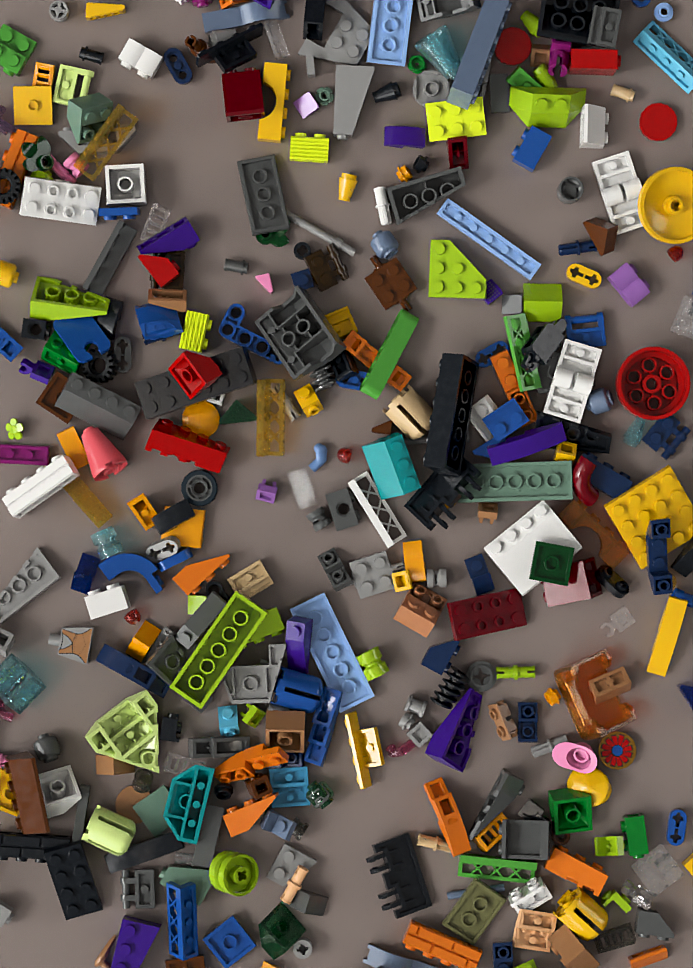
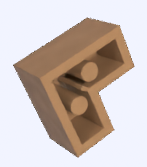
[547,924,600,968]

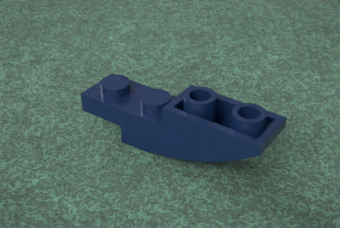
[95,643,170,698]

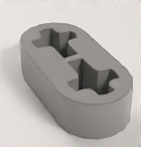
[146,536,181,562]

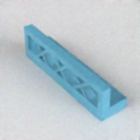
[633,20,693,94]

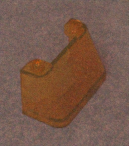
[554,649,637,740]

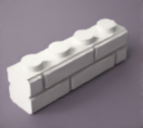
[2,454,80,519]

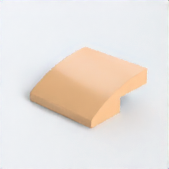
[512,909,557,952]

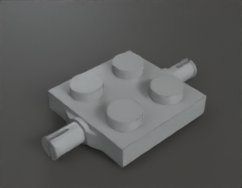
[347,551,405,599]

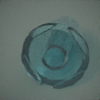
[414,24,461,80]

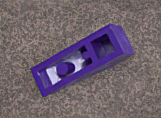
[136,217,200,255]
[285,616,313,674]

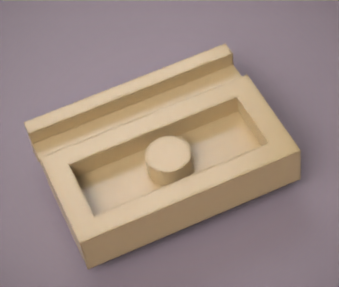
[227,559,274,598]

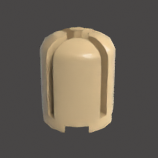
[382,385,433,440]

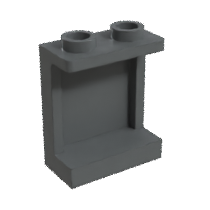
[498,819,551,860]

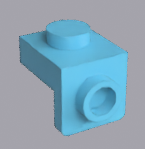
[218,705,240,737]

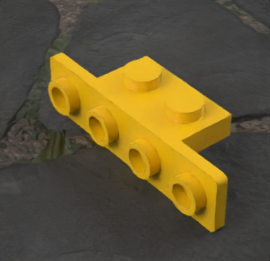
[344,711,385,789]

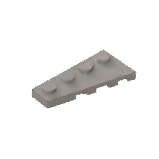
[0,547,61,625]

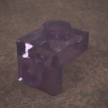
[0,105,16,136]

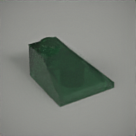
[258,901,306,960]

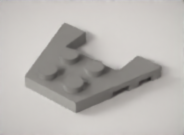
[298,0,371,66]
[223,643,286,704]

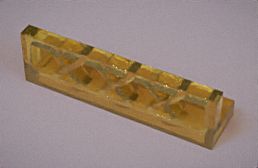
[73,103,139,182]
[256,378,285,457]

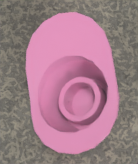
[552,742,597,774]

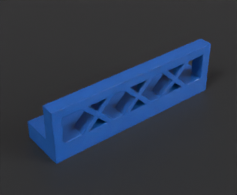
[166,881,199,961]

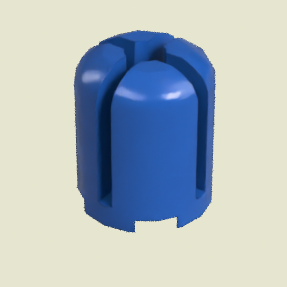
[271,666,323,713]

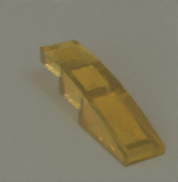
[63,476,113,529]

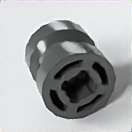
[306,506,332,532]

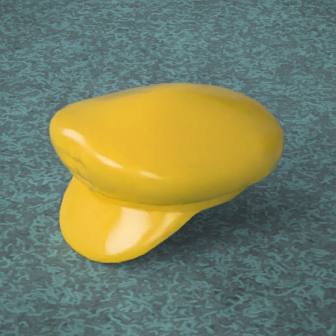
[567,768,612,807]

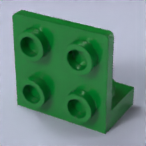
[41,330,92,374]

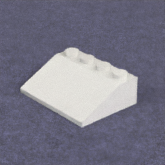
[484,501,583,596]

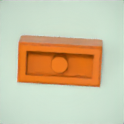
[628,944,668,968]

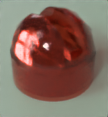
[667,245,683,262]
[337,448,352,464]
[124,608,141,625]

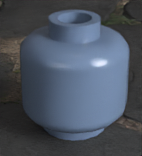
[370,230,399,259]
[586,387,614,415]

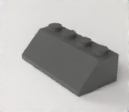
[54,372,142,440]

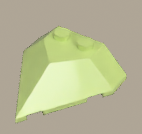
[85,690,159,773]

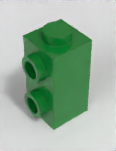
[620,813,649,859]

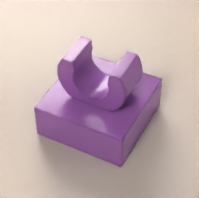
[255,479,278,504]

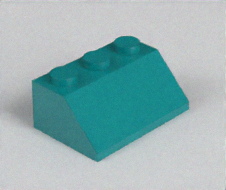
[361,432,421,500]

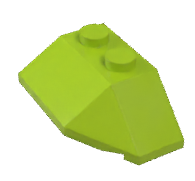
[509,86,587,128]

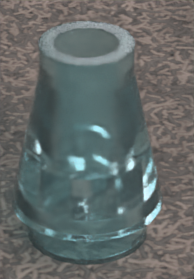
[623,417,646,447]

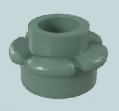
[315,87,334,106]

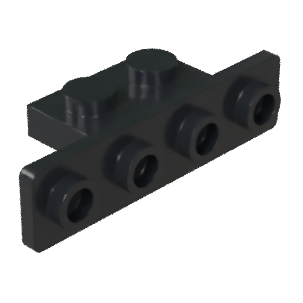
[196,23,264,74]

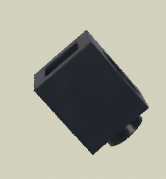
[21,318,51,341]

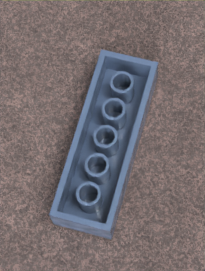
[446,0,512,110]

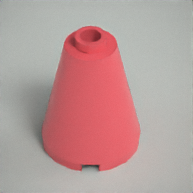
[81,426,128,482]

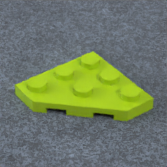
[428,240,487,299]

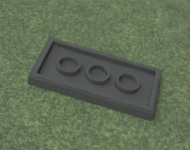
[237,154,290,236]

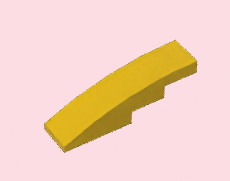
[646,595,688,677]

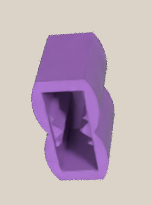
[607,262,650,307]

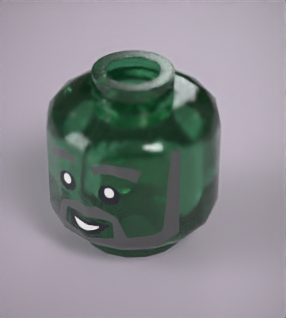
[306,780,334,809]

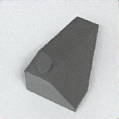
[467,769,525,840]

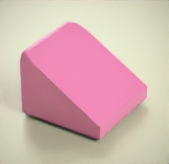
[255,273,274,294]

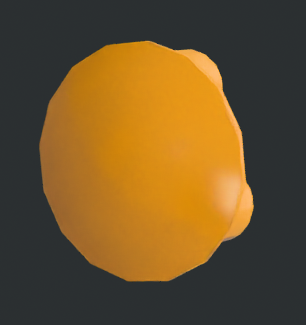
[182,401,220,437]

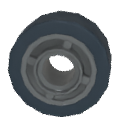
[181,470,218,506]

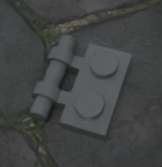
[120,869,155,909]

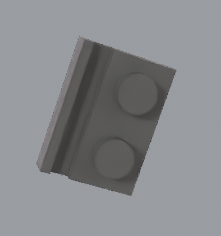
[587,5,622,49]

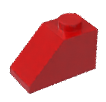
[138,254,180,289]

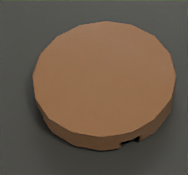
[115,785,151,824]

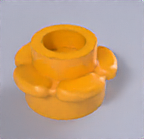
[396,165,413,182]
[544,688,561,706]

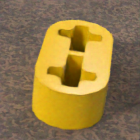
[566,263,602,289]

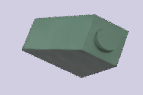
[159,864,212,906]

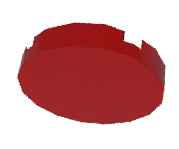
[494,27,532,66]
[639,103,677,142]

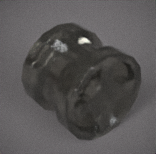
[132,769,153,793]
[292,817,309,841]

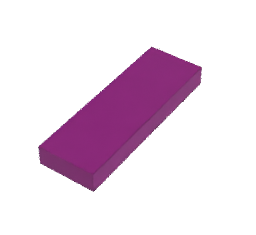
[0,444,50,466]

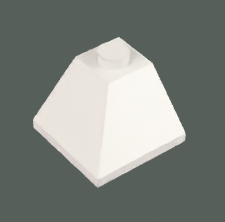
[38,765,82,818]

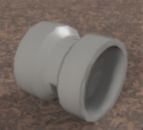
[426,568,447,588]

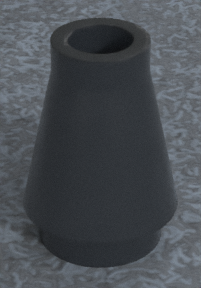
[372,81,402,103]

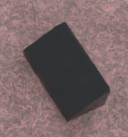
[330,340,359,381]

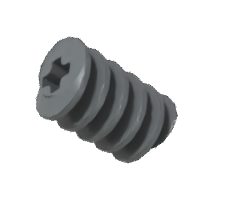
[309,364,336,392]

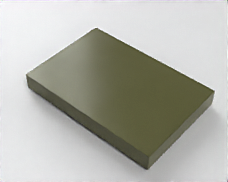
[442,877,507,946]

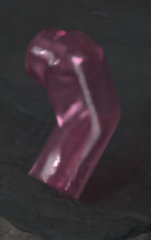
[0,697,15,723]
[386,739,415,758]

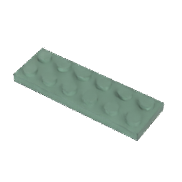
[458,461,574,503]

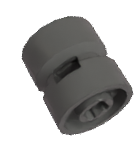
[557,176,584,204]

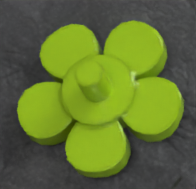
[6,418,24,440]

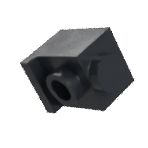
[160,713,182,742]

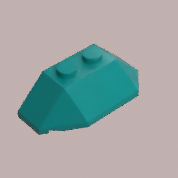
[163,764,215,845]

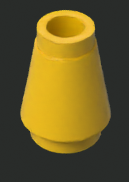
[338,173,358,202]

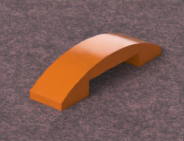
[343,330,412,392]

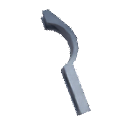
[202,0,290,34]
[363,944,441,968]

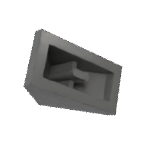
[287,889,329,916]

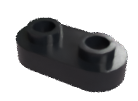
[595,565,629,598]

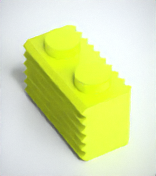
[290,133,329,163]
[179,310,213,353]

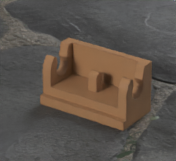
[588,666,632,705]

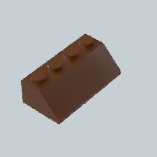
[3,751,50,834]

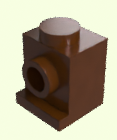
[244,773,273,800]

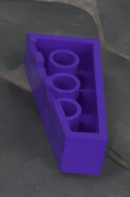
[111,915,162,968]

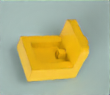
[293,383,324,418]

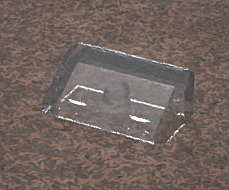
[263,20,289,60]
[287,468,318,510]

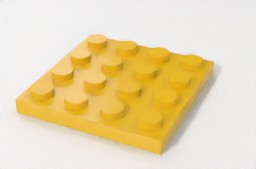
[603,465,693,570]

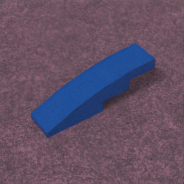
[303,686,343,767]

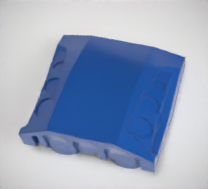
[135,304,184,340]

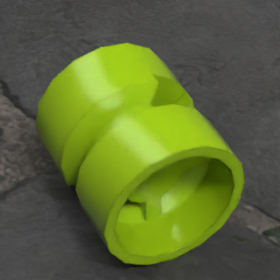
[356,646,390,681]

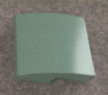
[132,784,169,837]

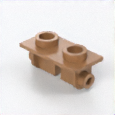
[488,700,518,741]

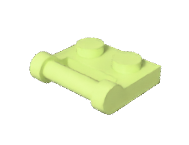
[52,64,95,106]

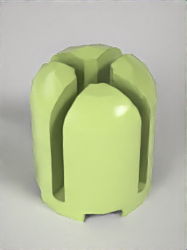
[81,805,136,856]

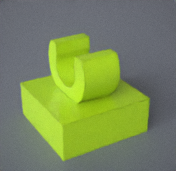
[240,703,266,728]

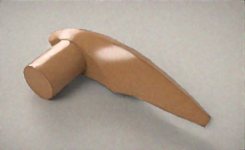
[94,935,116,968]

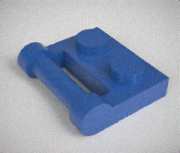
[564,312,606,347]

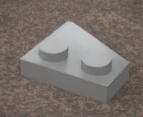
[266,843,317,886]

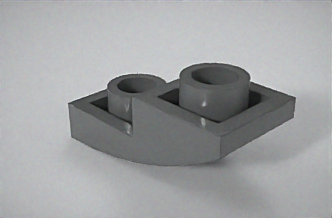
[317,548,353,592]

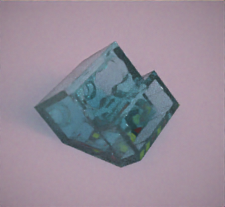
[0,653,46,714]

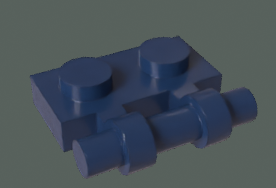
[641,415,691,460]

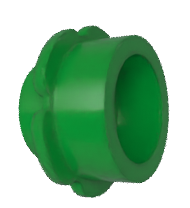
[408,55,426,74]

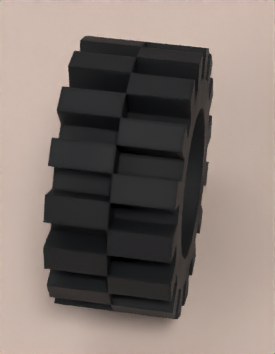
[0,168,22,204]
[81,348,119,383]

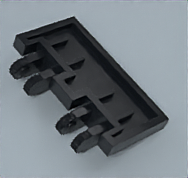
[404,457,482,531]
[366,832,432,919]

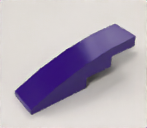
[487,422,567,466]

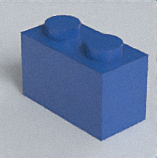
[511,125,552,172]

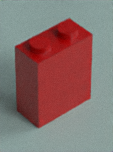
[567,48,621,76]

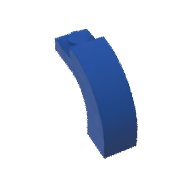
[98,553,164,594]

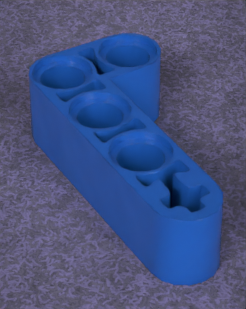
[219,304,283,365]

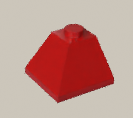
[168,351,223,400]

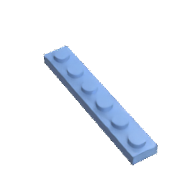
[437,198,541,281]

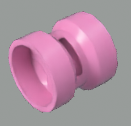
[63,152,90,179]

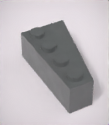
[386,166,466,225]

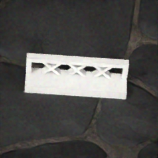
[348,471,407,548]

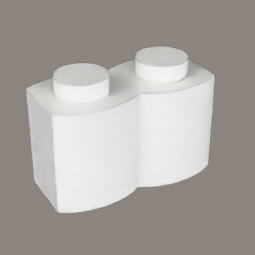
[118,38,164,80]

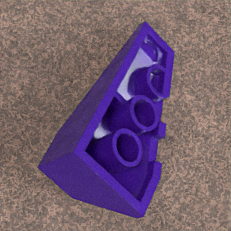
[425,688,482,773]

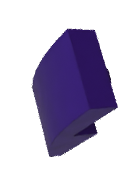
[384,126,426,149]

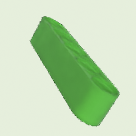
[359,309,419,400]

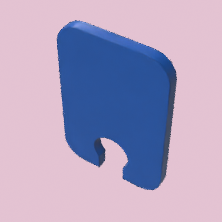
[53,316,111,363]

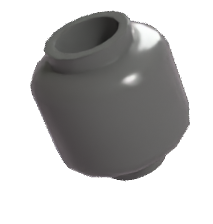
[33,733,61,763]

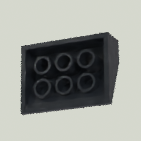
[536,0,620,49]

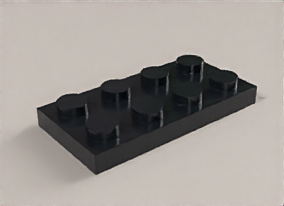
[43,840,103,920]

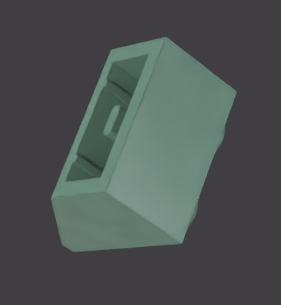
[67,92,113,144]

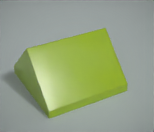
[522,283,563,322]

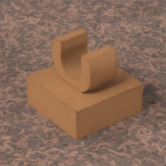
[478,502,498,524]

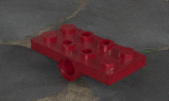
[447,588,527,641]

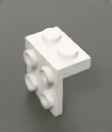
[508,877,553,913]

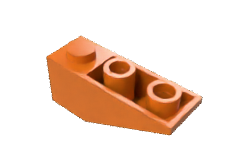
[172,554,231,595]
[222,792,279,837]

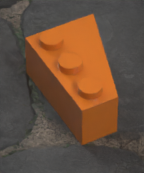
[543,844,609,897]

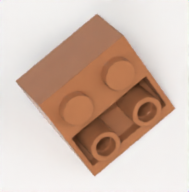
[393,582,447,638]

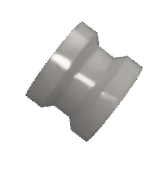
[49,0,69,22]
[293,937,312,959]

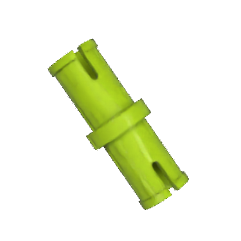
[496,665,535,680]

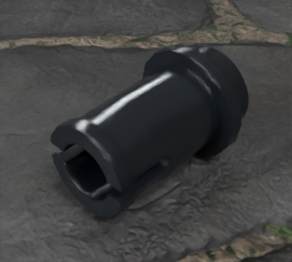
[79,46,104,65]

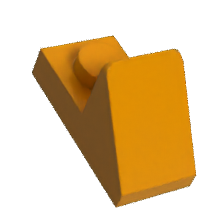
[127,493,158,531]

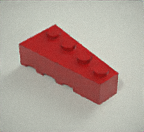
[144,418,230,473]

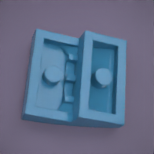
[269,766,310,808]

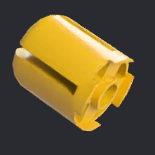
[553,885,609,941]

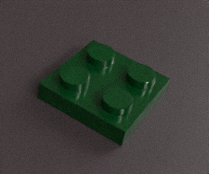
[529,541,575,586]

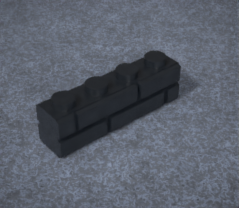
[0,831,72,863]

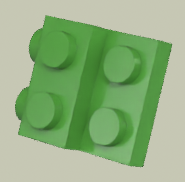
[0,24,38,77]

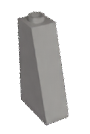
[333,65,375,140]

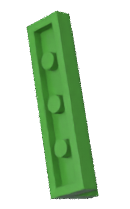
[503,313,542,392]
[457,853,537,883]

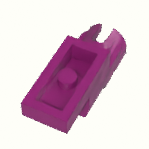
[548,39,571,77]

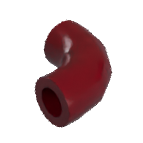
[572,455,599,506]

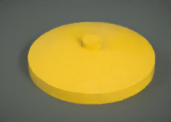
[638,167,693,244]

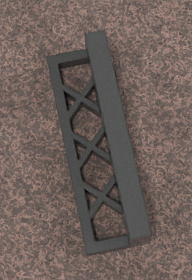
[82,220,138,296]

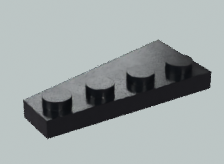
[535,411,612,454]

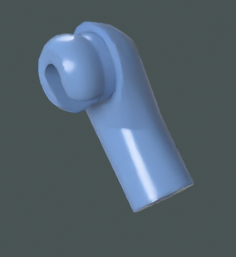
[308,443,327,472]

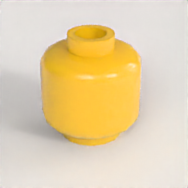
[0,260,20,288]

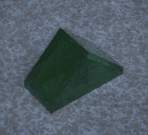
[219,400,258,425]

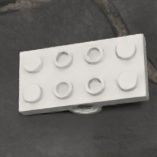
[591,151,643,235]
[19,176,102,226]
[543,339,602,424]

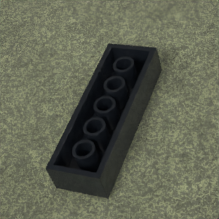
[134,346,258,419]
[423,353,479,476]

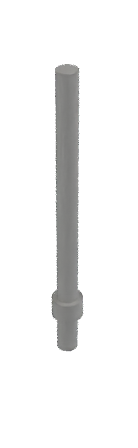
[287,210,356,256]

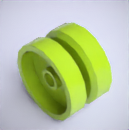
[209,850,259,896]

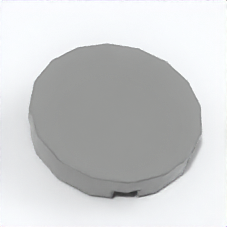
[412,70,451,108]

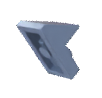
[260,808,297,841]

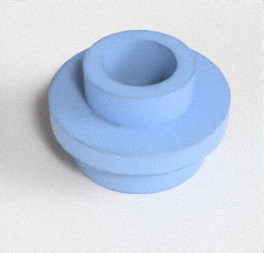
[654,3,673,22]

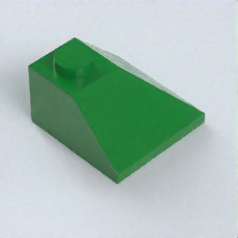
[548,788,593,835]

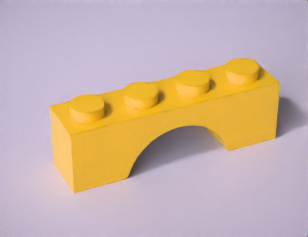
[257,62,291,143]

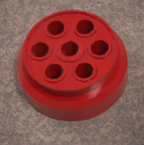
[615,347,691,420]

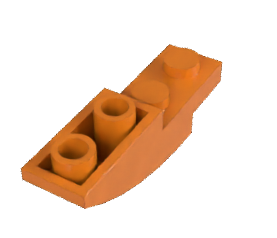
[489,349,537,428]
[213,743,289,783]
[423,777,471,857]

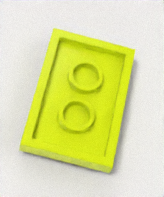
[425,96,487,142]

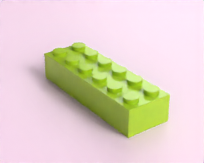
[169,590,269,709]

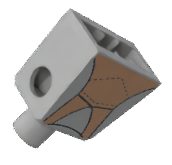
[48,627,95,664]

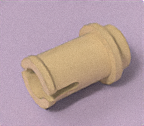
[610,84,636,103]

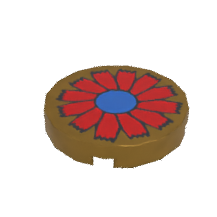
[598,731,636,770]

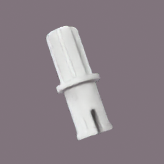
[373,186,392,225]

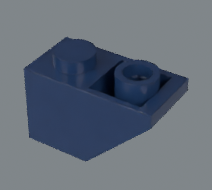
[421,639,461,675]

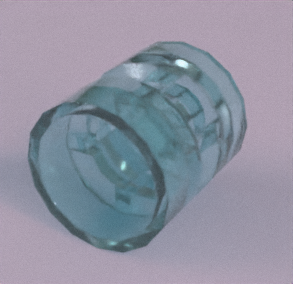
[90,526,124,560]

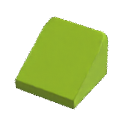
[188,595,207,615]

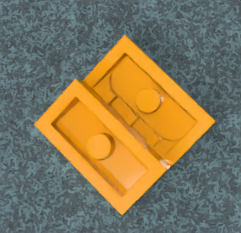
[161,506,206,548]

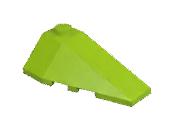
[30,276,110,321]

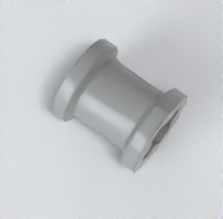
[404,695,428,718]

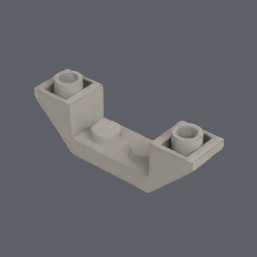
[58,124,137,156]

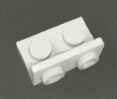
[470,394,498,442]

